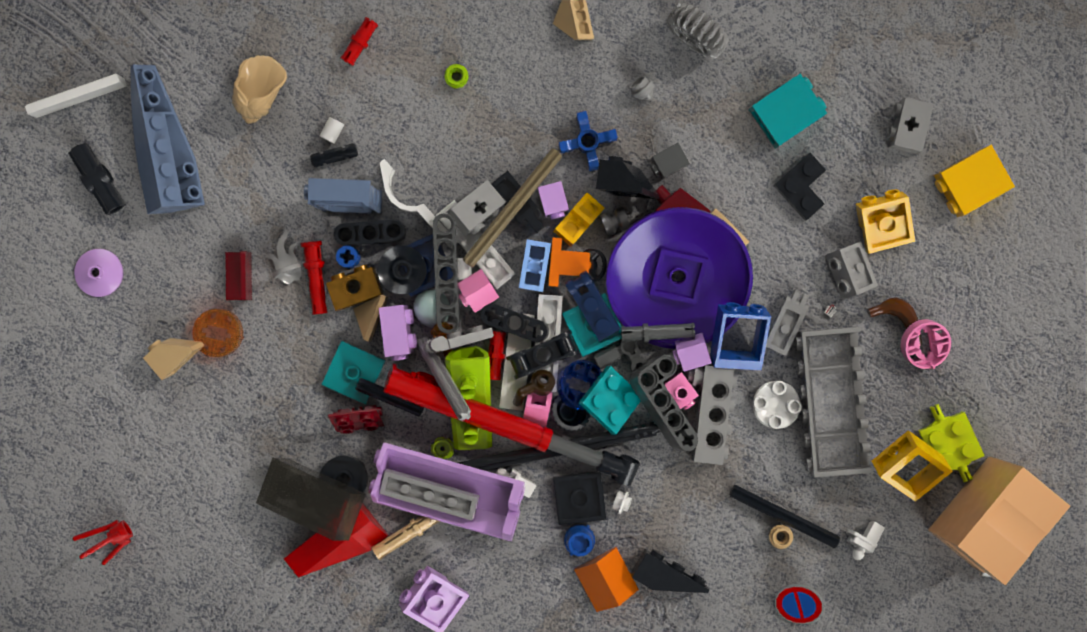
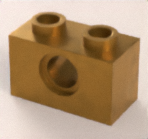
[326,264,384,311]

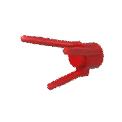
[72,520,133,565]

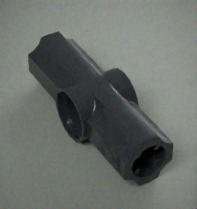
[68,142,126,215]

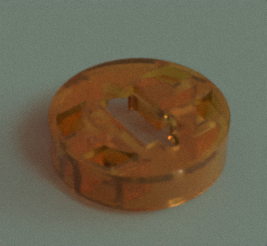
[192,309,244,357]

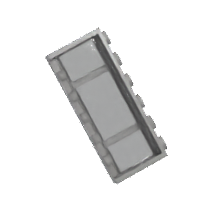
[795,327,873,477]

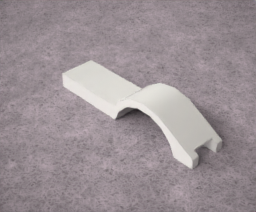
[380,159,458,248]

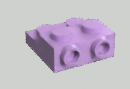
[399,565,469,632]

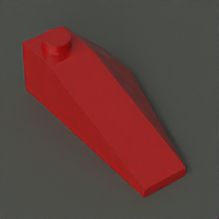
[284,499,389,578]

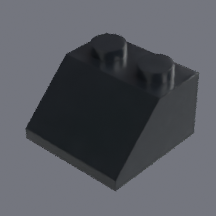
[596,156,659,200]

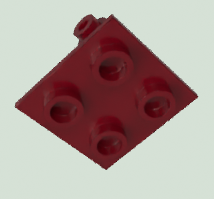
[328,405,385,434]

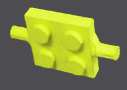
[918,404,985,482]

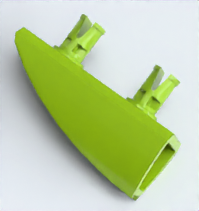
[445,346,492,450]

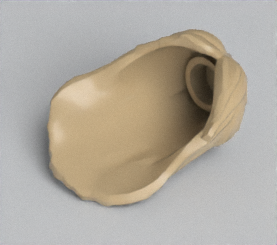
[232,55,287,124]

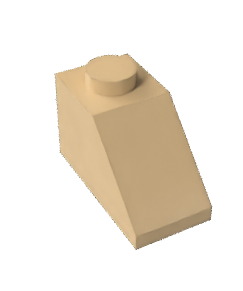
[143,338,205,380]

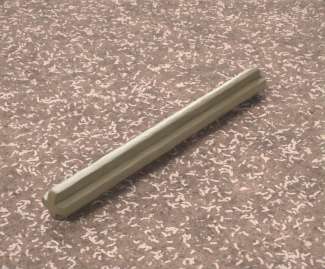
[463,148,562,267]

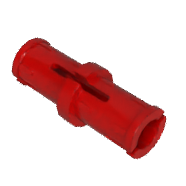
[340,17,379,66]
[487,331,506,380]

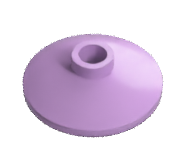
[74,249,123,297]

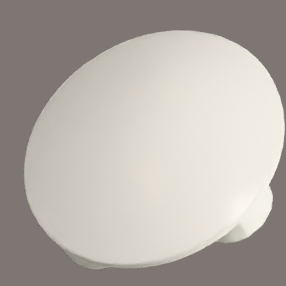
[753,381,802,429]

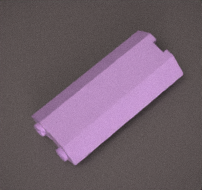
[369,443,525,542]

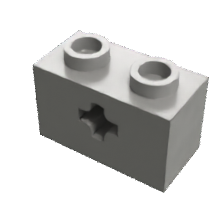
[887,98,934,155]
[448,180,506,237]

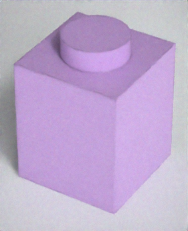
[538,181,569,220]
[672,333,712,372]

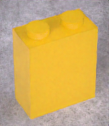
[934,144,1015,217]

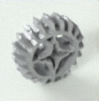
[667,3,729,59]

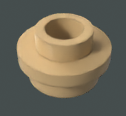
[769,524,793,549]

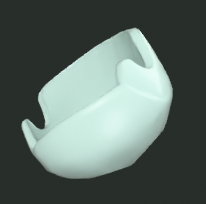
[413,289,450,328]

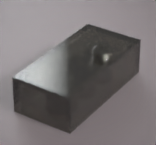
[256,457,366,541]

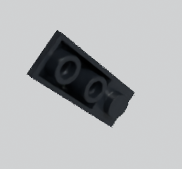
[630,549,709,593]

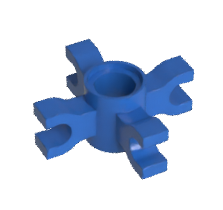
[559,111,618,171]

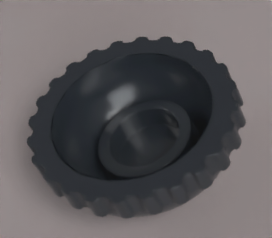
[550,390,591,432]

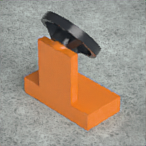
[548,237,607,287]

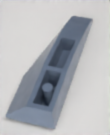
[131,65,205,214]

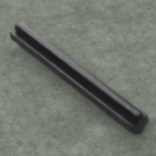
[729,485,840,548]

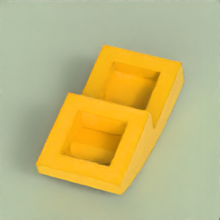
[553,193,605,247]

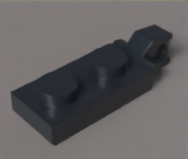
[491,170,544,233]

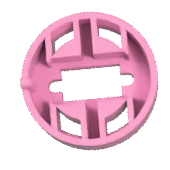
[901,319,951,369]

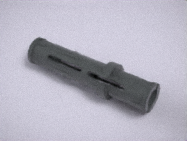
[621,323,695,343]

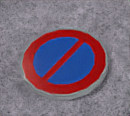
[775,584,824,624]

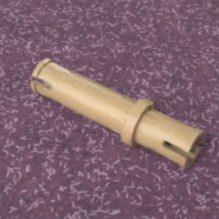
[371,516,440,560]

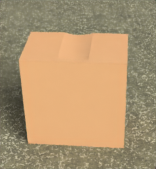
[928,456,1070,585]

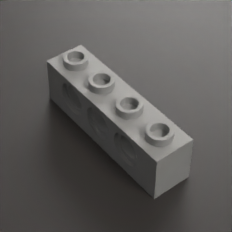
[691,365,737,465]

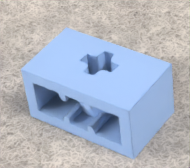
[519,239,551,292]

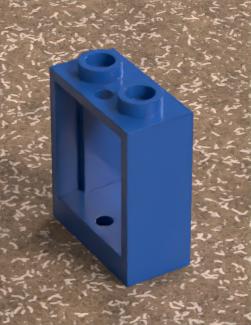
[710,302,771,371]

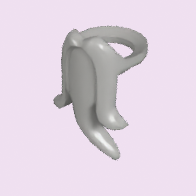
[265,229,301,284]

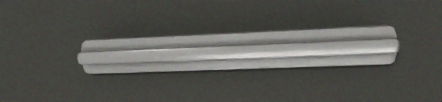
[417,337,471,421]

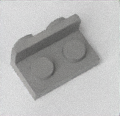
[826,241,878,299]

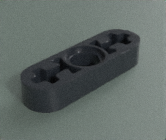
[481,304,549,342]

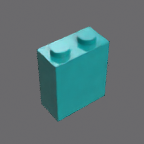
[748,73,827,149]

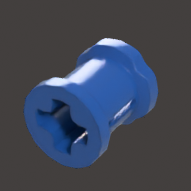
[336,246,361,268]

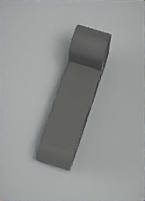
[630,355,698,451]

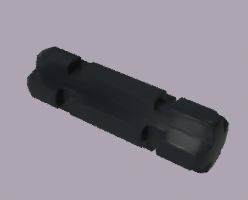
[310,143,358,167]

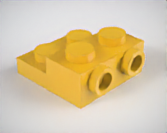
[856,189,915,254]

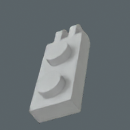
[766,289,809,356]

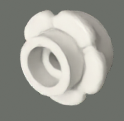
[612,491,632,514]

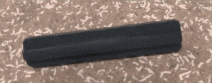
[355,378,424,417]

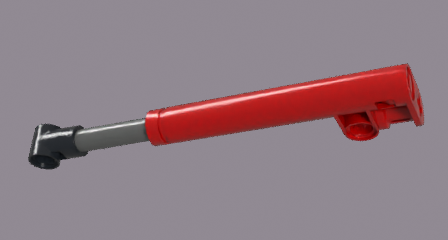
[384,363,640,486]

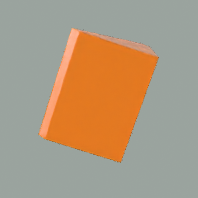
[574,547,639,612]

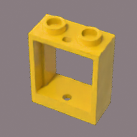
[872,430,953,502]

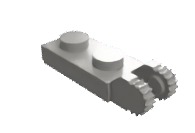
[423,325,494,354]

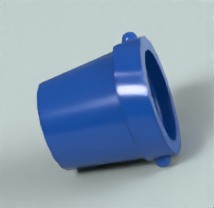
[564,524,595,556]

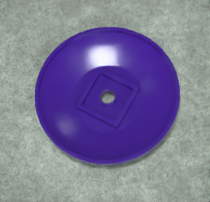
[606,207,753,349]

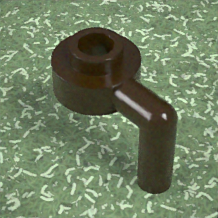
[513,370,555,407]

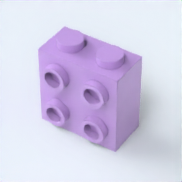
[379,305,417,361]

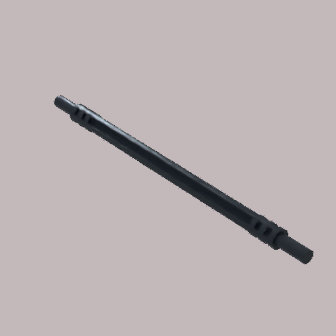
[458,420,673,471]

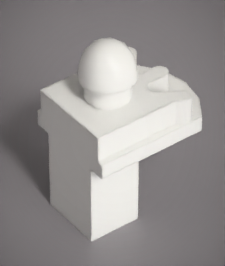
[496,468,536,498]
[846,521,885,560]

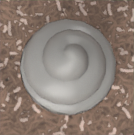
[630,76,654,101]

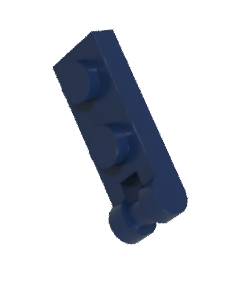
[565,271,621,341]

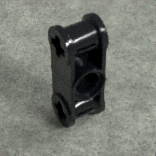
[506,330,580,380]

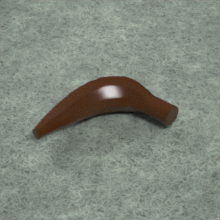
[867,297,922,347]

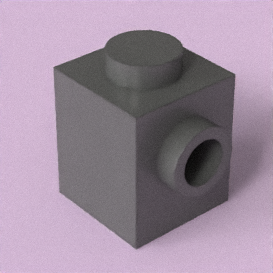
[650,142,690,180]

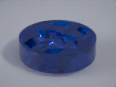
[557,360,602,410]

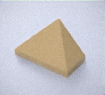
[553,0,594,40]
[353,295,388,342]

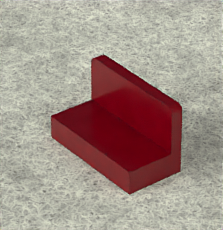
[225,251,252,300]

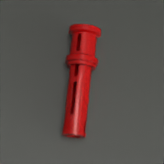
[300,241,328,315]

